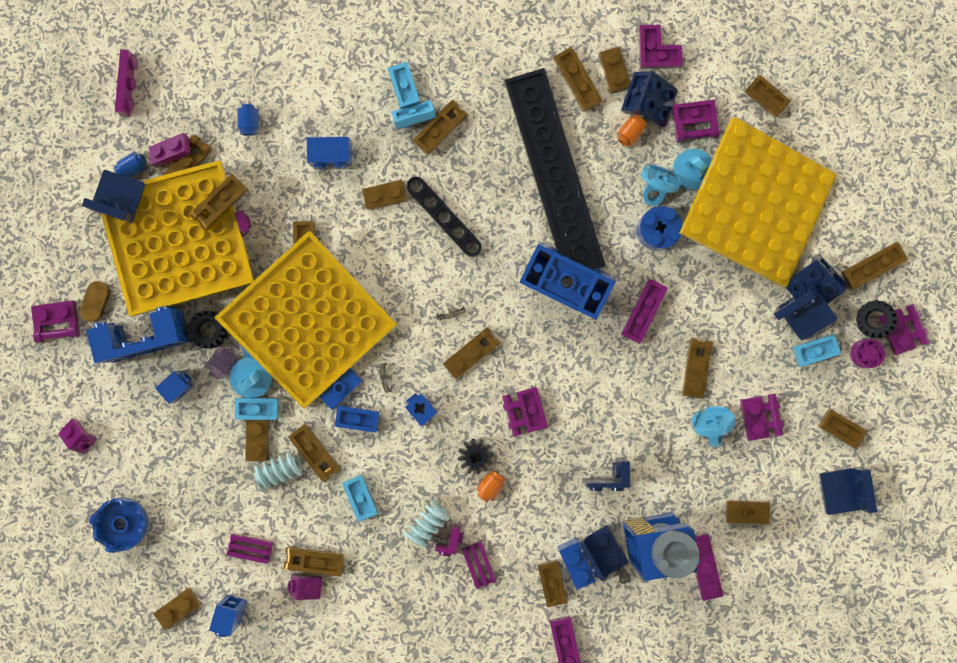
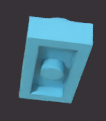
[388,62,420,109]
[391,100,436,129]
[792,334,841,367]
[235,398,279,420]
[342,474,378,522]

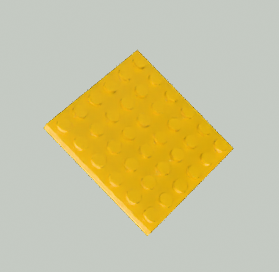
[679,117,837,287]
[101,160,255,317]
[214,230,397,409]

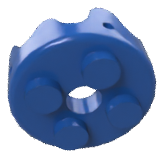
[89,497,148,553]

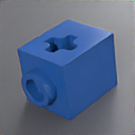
[155,371,194,404]
[405,393,438,426]

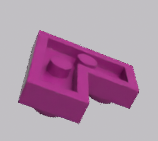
[639,25,683,69]

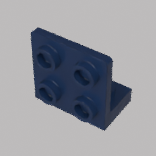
[621,71,678,127]
[82,170,146,224]
[785,253,847,304]
[774,285,838,340]
[582,457,630,491]
[819,467,877,515]
[579,525,629,581]

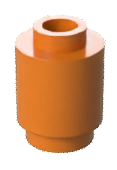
[617,114,647,147]
[476,470,506,503]

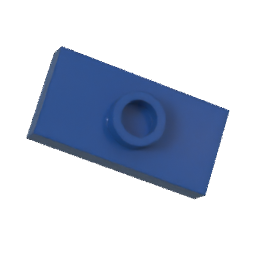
[319,368,363,410]

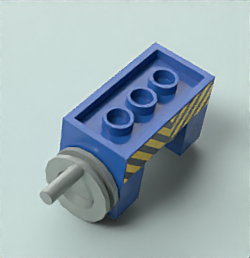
[622,512,700,581]

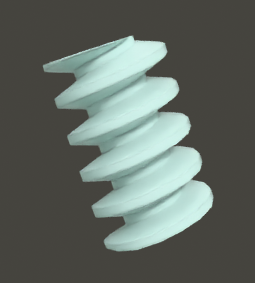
[254,452,302,491]
[404,499,450,547]

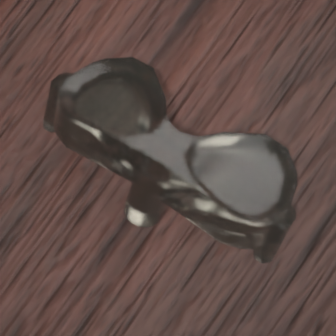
[436,306,466,320]
[380,363,392,393]
[616,566,631,584]

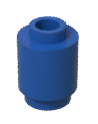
[237,104,259,136]
[114,151,148,178]

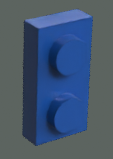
[334,405,380,433]

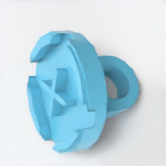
[672,148,712,190]
[640,165,682,206]
[229,357,273,398]
[692,406,735,447]

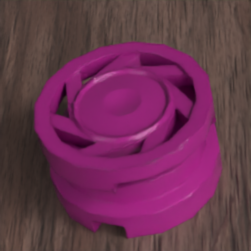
[850,339,885,368]

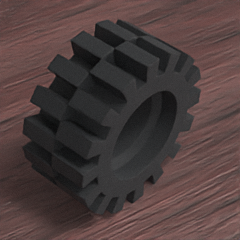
[856,300,897,339]
[187,311,228,349]

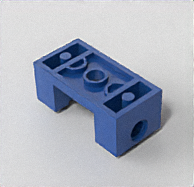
[519,241,616,320]
[86,305,191,363]

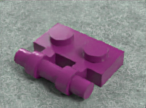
[879,303,930,355]
[502,387,548,436]
[739,393,784,441]

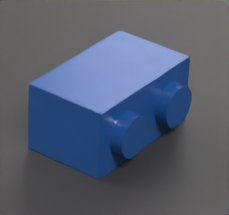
[307,137,352,170]
[557,538,596,590]
[209,595,247,637]

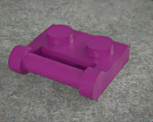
[672,99,719,143]
[31,300,80,343]

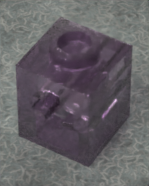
[205,346,241,380]

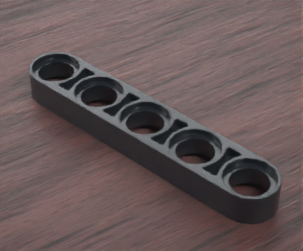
[407,176,482,257]

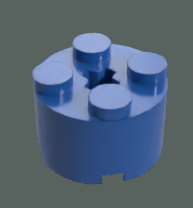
[636,206,682,251]

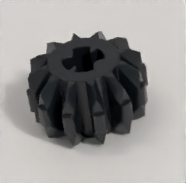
[458,438,493,474]

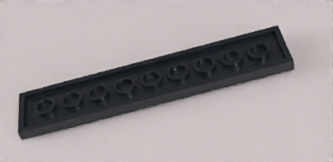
[504,68,606,279]

